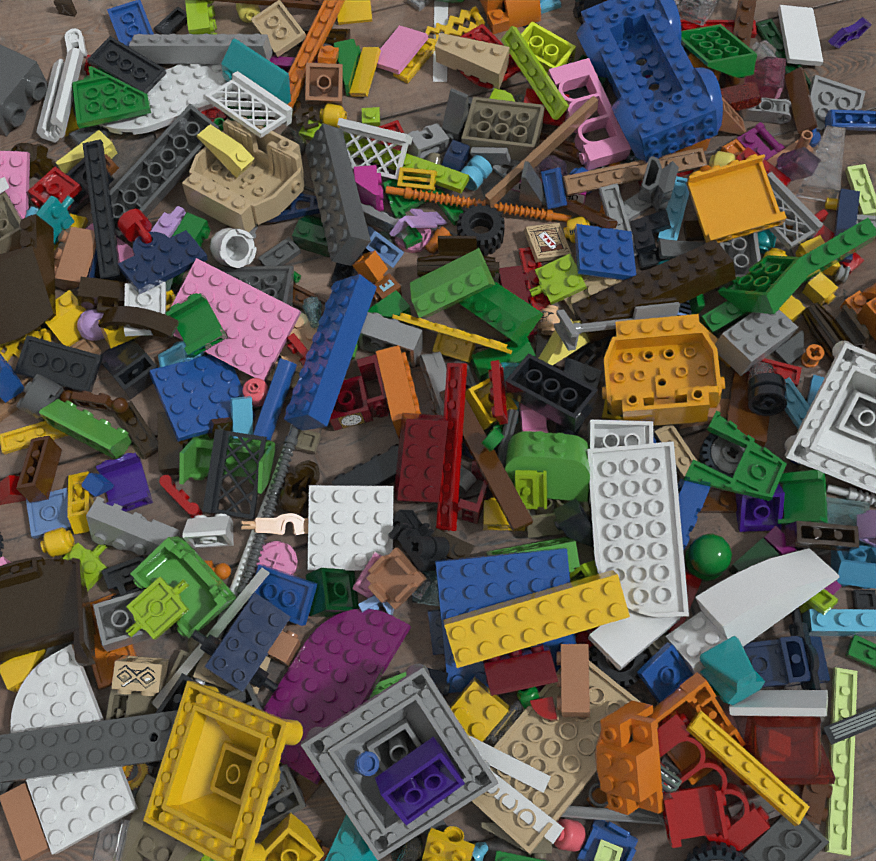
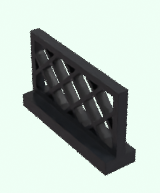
[202,429,267,519]

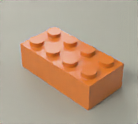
[376,345,421,439]

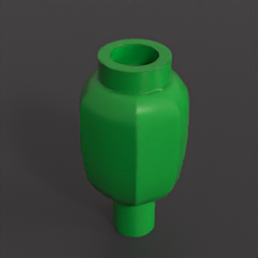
[517,687,540,709]

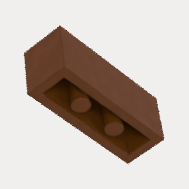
[16,436,62,503]

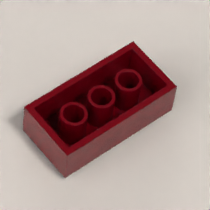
[394,413,448,502]

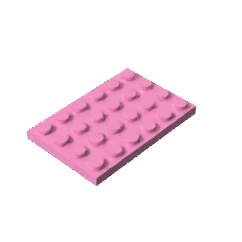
[172,258,301,382]

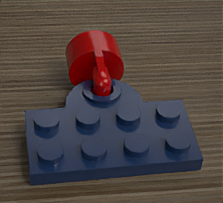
[117,209,208,295]

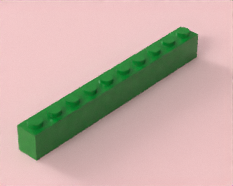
[699,218,876,336]

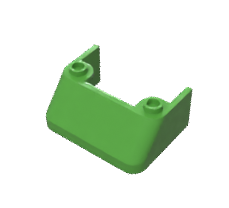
[179,434,275,494]

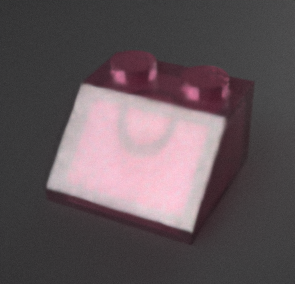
[742,56,786,99]

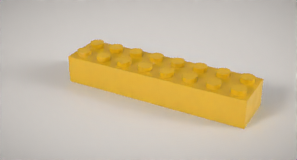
[443,570,630,668]

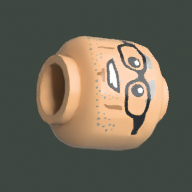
[537,305,560,335]

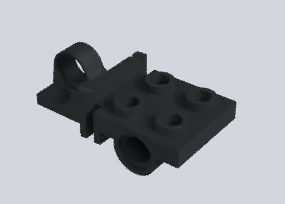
[389,509,450,571]

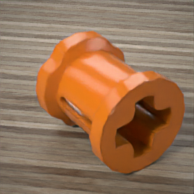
[801,344,824,368]

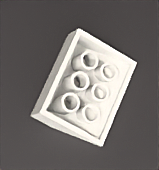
[587,420,653,506]

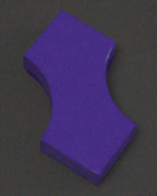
[828,17,872,48]

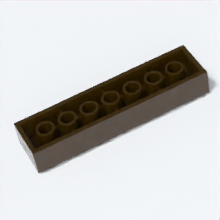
[572,240,736,344]

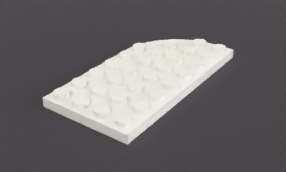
[99,64,241,135]
[587,441,689,618]
[11,644,138,855]

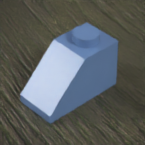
[366,226,404,268]

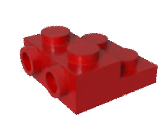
[28,167,82,209]

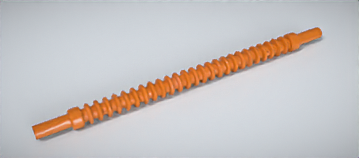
[385,186,572,222]

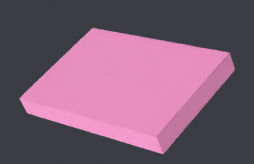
[376,25,429,75]

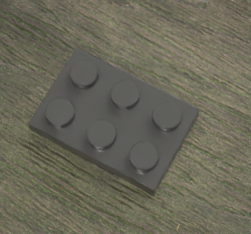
[743,815,829,861]

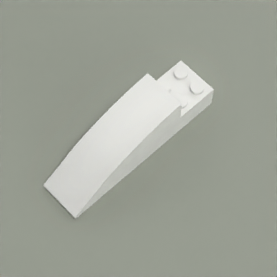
[666,548,840,676]

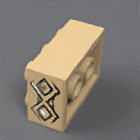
[111,655,169,696]

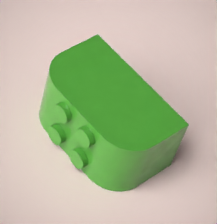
[505,431,590,502]

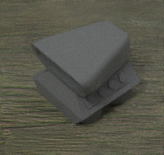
[638,156,679,213]

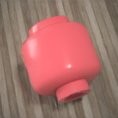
[242,378,269,407]
[554,818,586,852]

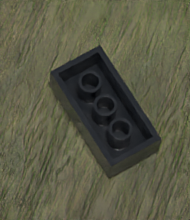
[505,353,598,433]

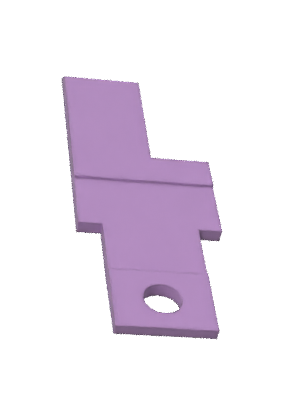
[389,209,448,236]

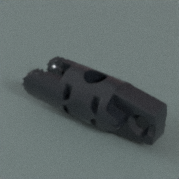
[574,333,616,366]

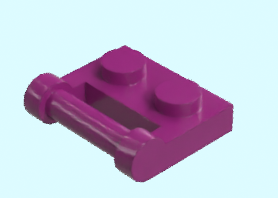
[737,122,786,161]

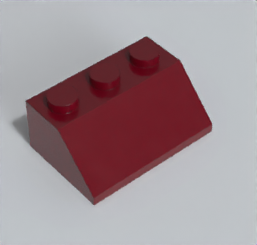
[483,643,558,696]

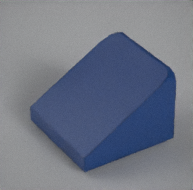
[82,473,114,497]

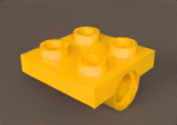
[422,826,475,861]

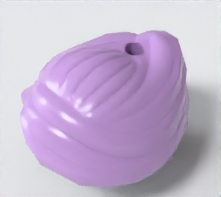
[77,309,104,341]

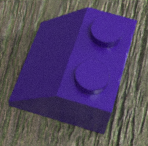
[735,483,785,532]

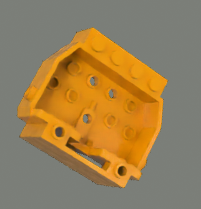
[602,314,725,426]

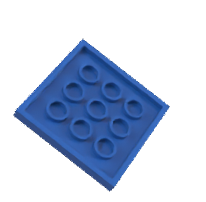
[149,355,255,442]

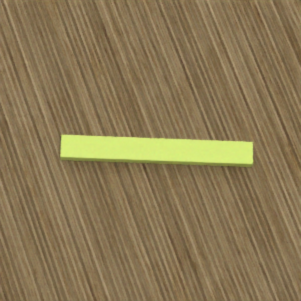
[825,667,858,856]

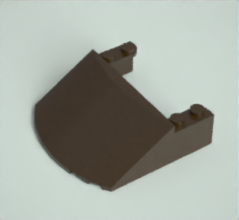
[0,214,56,346]
[0,556,96,666]

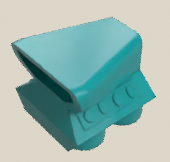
[700,636,765,705]

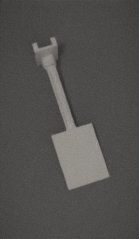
[553,302,680,351]

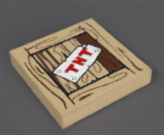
[524,223,572,262]

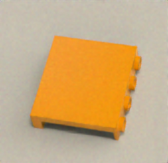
[686,154,787,243]

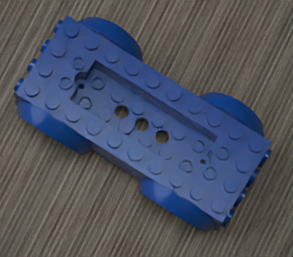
[576,0,723,163]

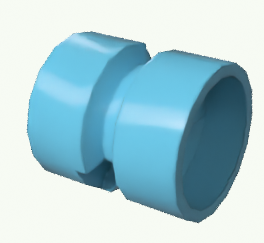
[461,155,492,191]

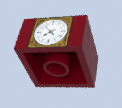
[329,375,374,431]

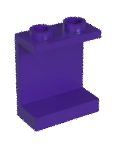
[96,453,153,512]

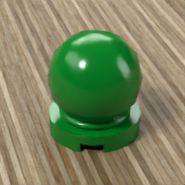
[684,533,732,582]

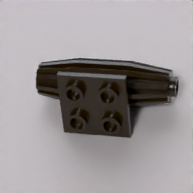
[417,236,499,278]
[802,302,870,363]

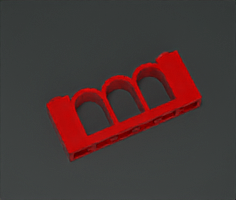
[657,710,770,852]

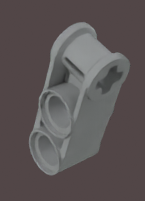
[736,96,791,124]

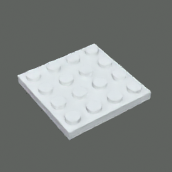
[308,485,393,571]

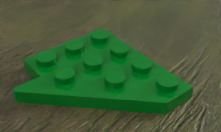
[72,66,151,129]

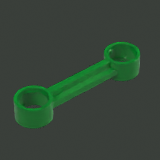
[481,422,505,452]

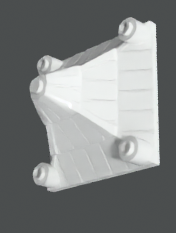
[784,341,876,493]

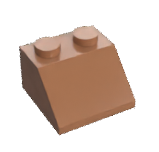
[305,63,343,106]

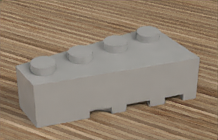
[86,496,180,556]

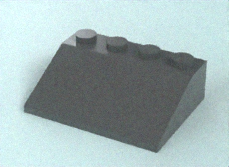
[218,266,294,306]

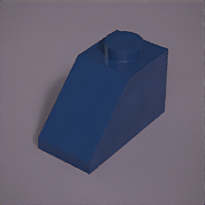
[442,140,470,172]

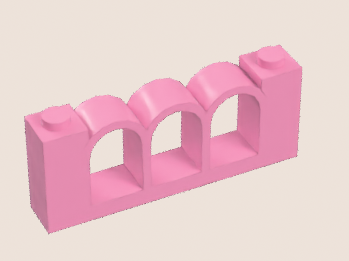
[548,58,631,170]

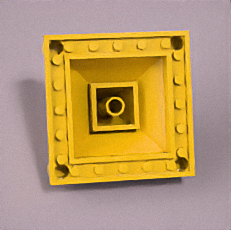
[143,681,303,861]

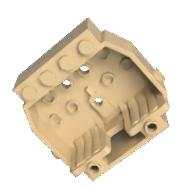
[182,115,304,233]

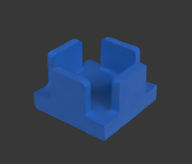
[576,820,638,861]

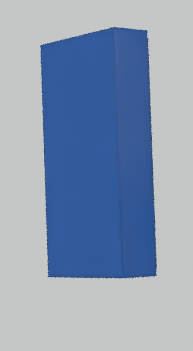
[541,167,567,209]

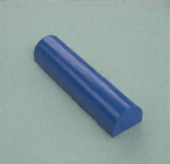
[825,109,876,131]
[253,358,297,441]

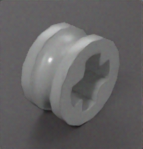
[834,264,850,284]

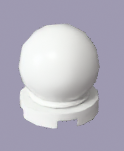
[210,228,257,268]

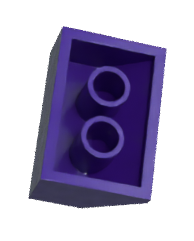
[375,736,465,826]

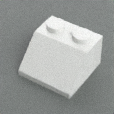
[183,514,234,549]

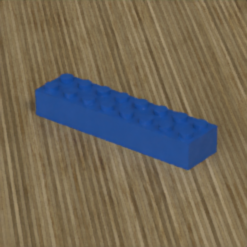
[284,274,377,431]

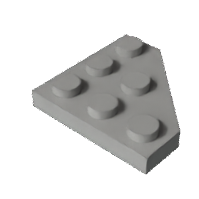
[809,75,865,132]

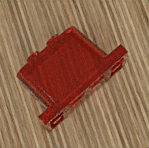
[739,716,835,785]

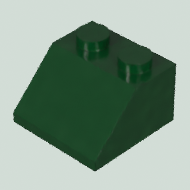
[292,215,330,258]
[305,567,359,617]

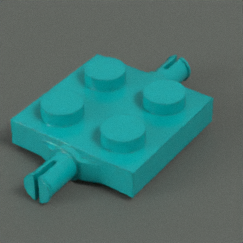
[36,196,75,246]

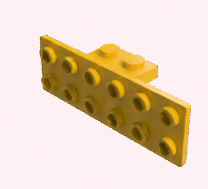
[392,312,512,363]

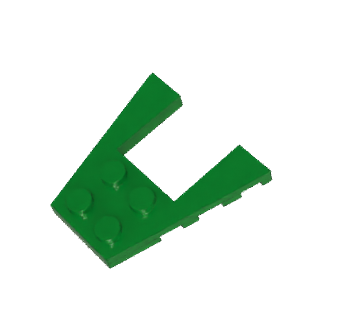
[383,174,463,249]
[683,410,786,501]

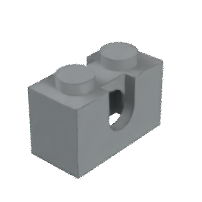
[407,123,449,159]

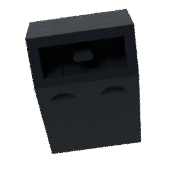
[101,339,158,399]

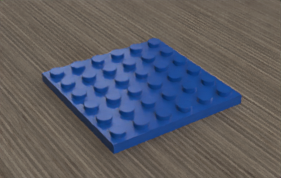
[435,548,576,693]

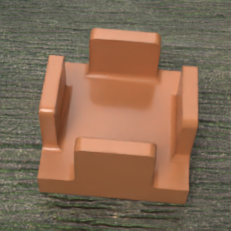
[367,548,427,610]

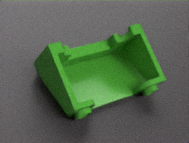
[130,536,236,638]

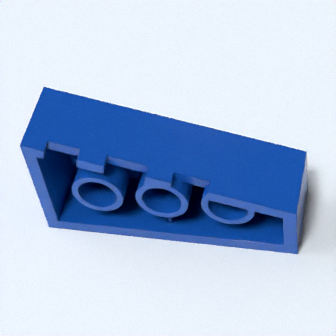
[678,478,710,551]

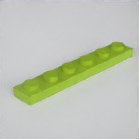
[501,26,569,120]

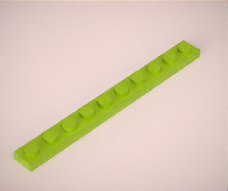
[299,119,469,194]

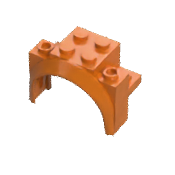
[595,700,664,815]

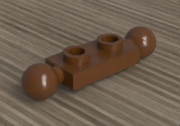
[60,390,128,413]

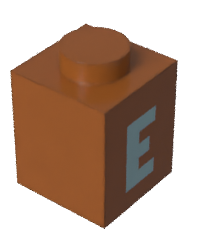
[373,273,402,304]

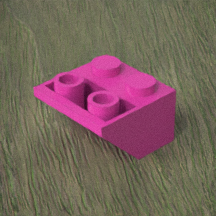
[354,165,384,211]

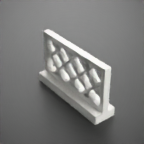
[206,71,292,138]
[338,118,413,180]

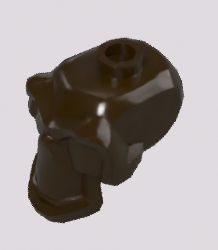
[11,143,59,179]
[278,460,320,515]

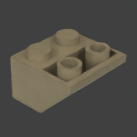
[106,690,158,720]

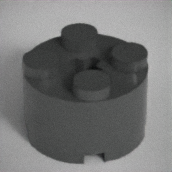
[16,374,63,422]

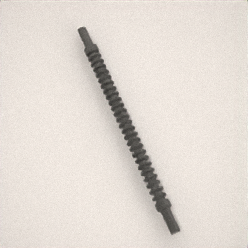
[235,425,299,616]

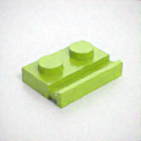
[515,470,547,509]

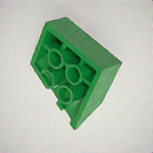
[718,255,808,314]

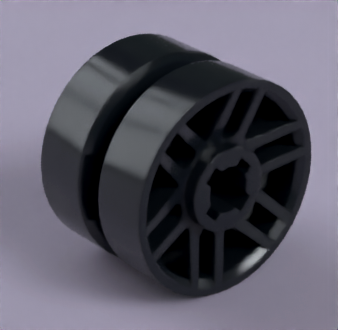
[747,373,787,416]

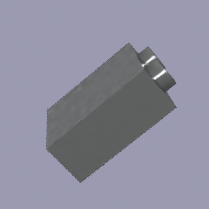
[0,44,48,137]

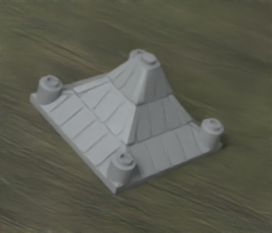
[301,664,498,860]

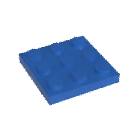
[574,224,636,280]

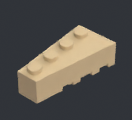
[435,33,509,89]

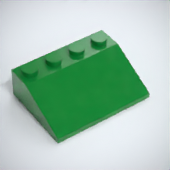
[681,24,757,78]

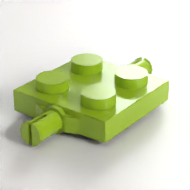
[529,254,587,305]
[63,542,108,592]
[126,577,190,640]

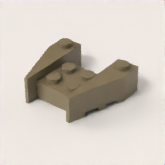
[121,774,204,861]

